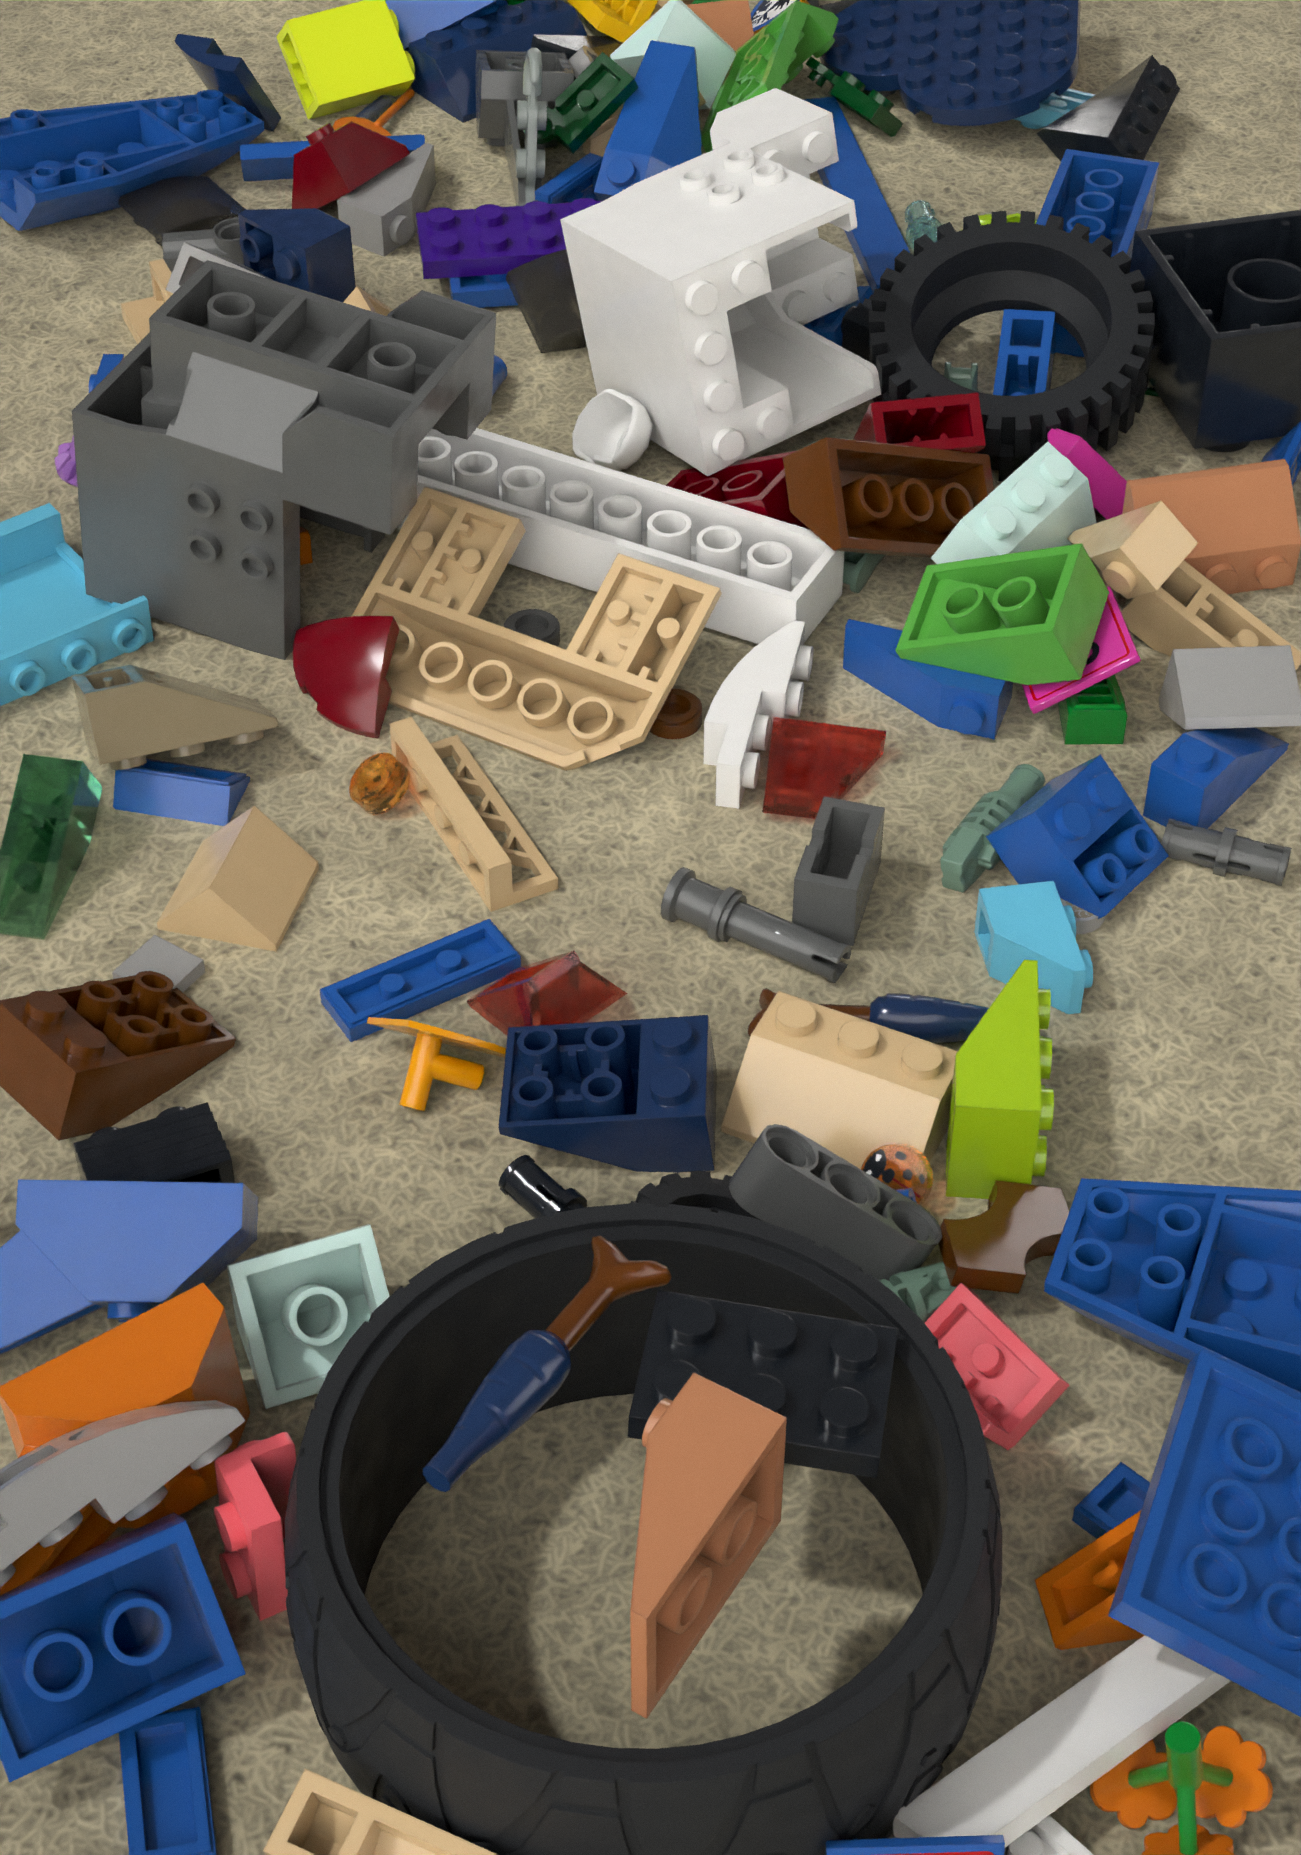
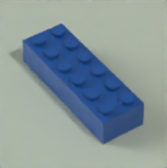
[1036,149,1159,357]

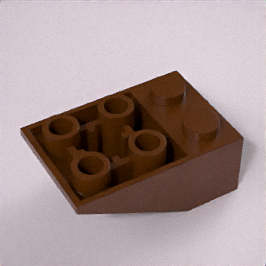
[0,971,236,1141]

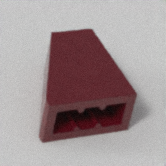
[853,392,986,453]

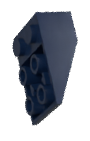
[498,1015,717,1173]

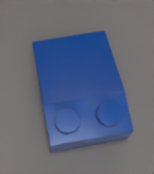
[0,1512,246,1782]

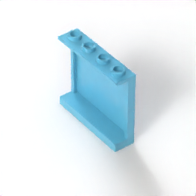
[0,503,154,706]

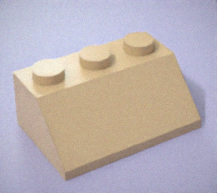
[721,991,958,1191]

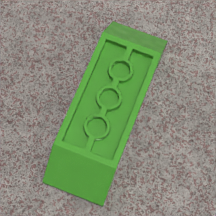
[702,0,839,153]

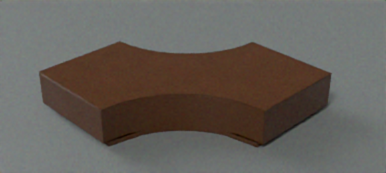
[938,1180,1069,1294]

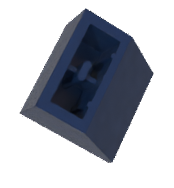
[238,208,356,302]

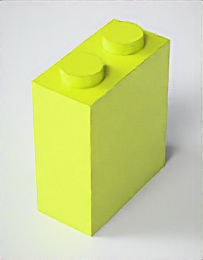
[276,0,415,120]

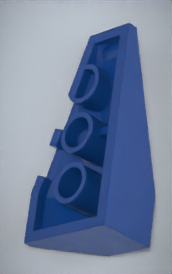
[594,40,703,201]

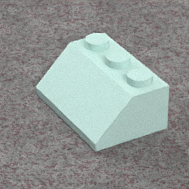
[931,442,1097,564]

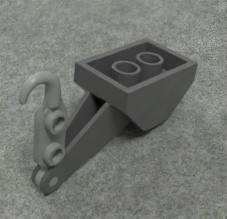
[476,48,574,206]

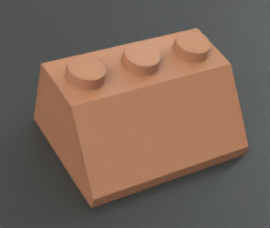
[1122,459,1301,594]

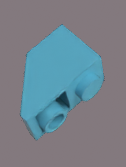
[974,881,1093,1014]

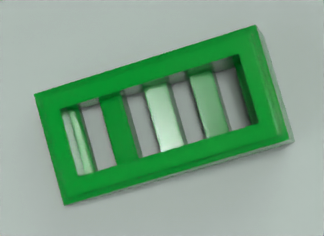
[1058,674,1127,745]

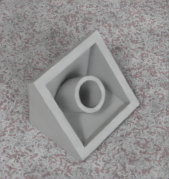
[1159,645,1301,730]

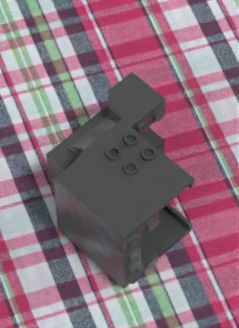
[72,260,496,660]

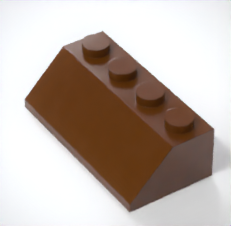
[783,437,994,558]

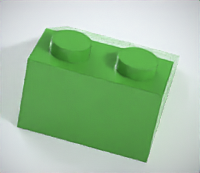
[895,543,1109,685]

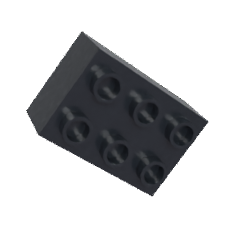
[1130,210,1301,452]

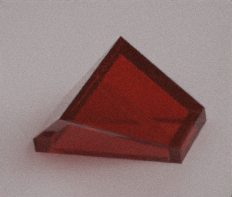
[467,950,628,1035]

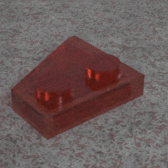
[762,717,886,819]

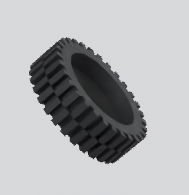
[869,211,1155,481]

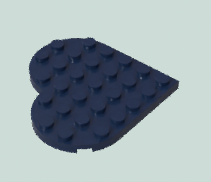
[820,0,1081,126]

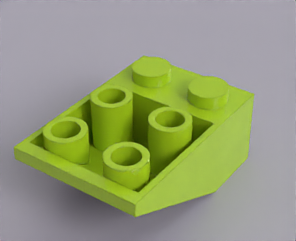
[946,960,1054,1199]

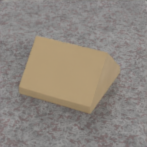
[157,806,319,952]

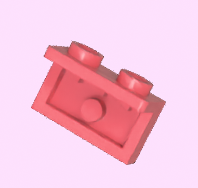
[925,1283,1070,1450]
[214,1432,296,1621]

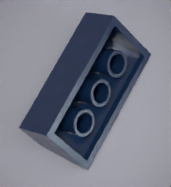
[409,0,588,123]

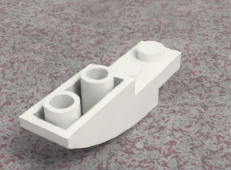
[704,621,813,809]

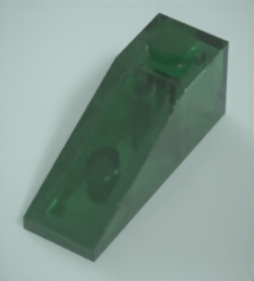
[0,754,103,940]

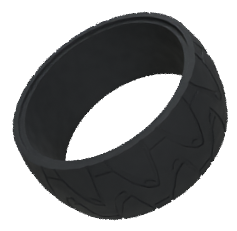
[285,1203,1002,1855]

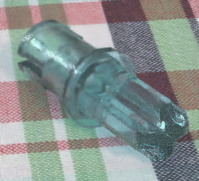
[904,200,941,250]

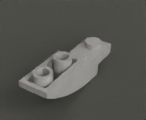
[0,1400,245,1588]

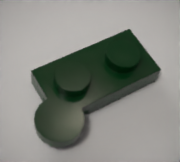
[523,52,638,154]
[806,57,903,137]

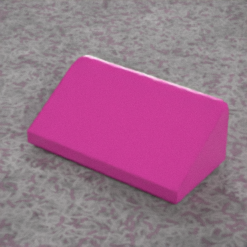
[1047,428,1127,520]

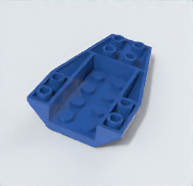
[0,90,264,231]
[1044,1178,1301,1401]

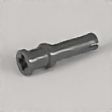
[660,867,852,983]

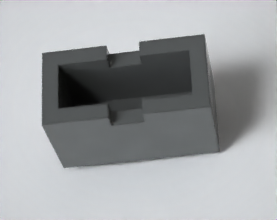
[792,796,885,946]

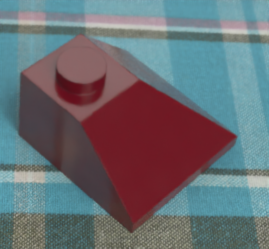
[292,121,410,209]

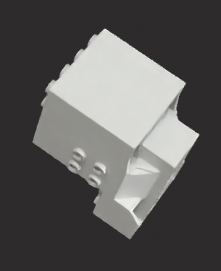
[560,88,881,476]

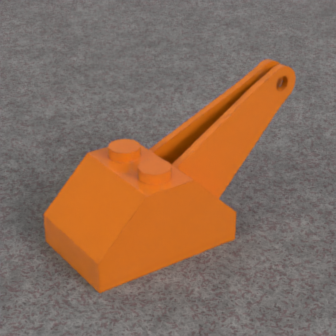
[0,1282,250,1595]

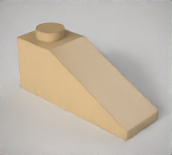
[1067,501,1198,599]
[1121,560,1301,670]

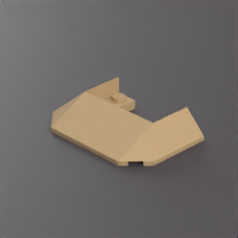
[351,487,722,771]

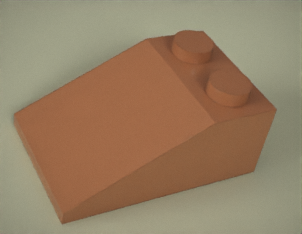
[630,1373,787,1719]

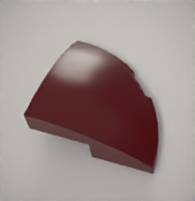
[293,616,400,739]

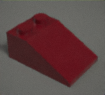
[666,451,809,529]

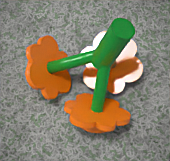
[1090,1721,1273,1855]

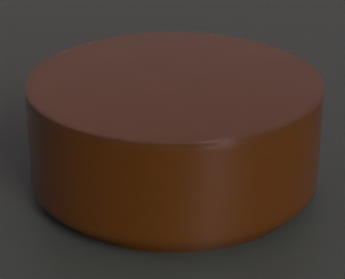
[650,688,702,739]

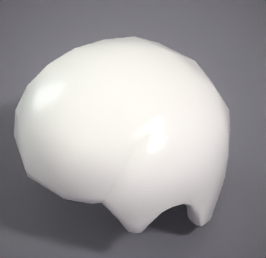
[572,389,653,471]

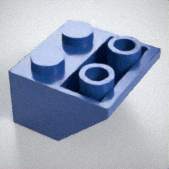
[986,754,1169,919]

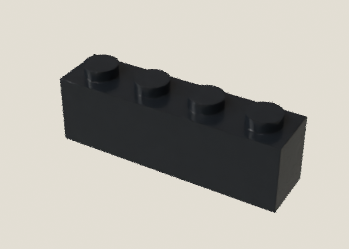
[1036,55,1180,161]

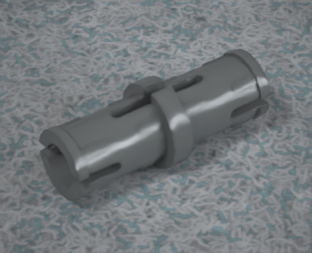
[1161,818,1292,886]

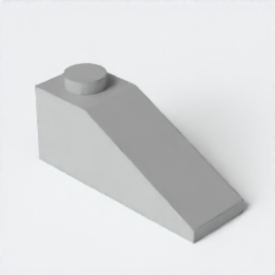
[337,143,436,257]

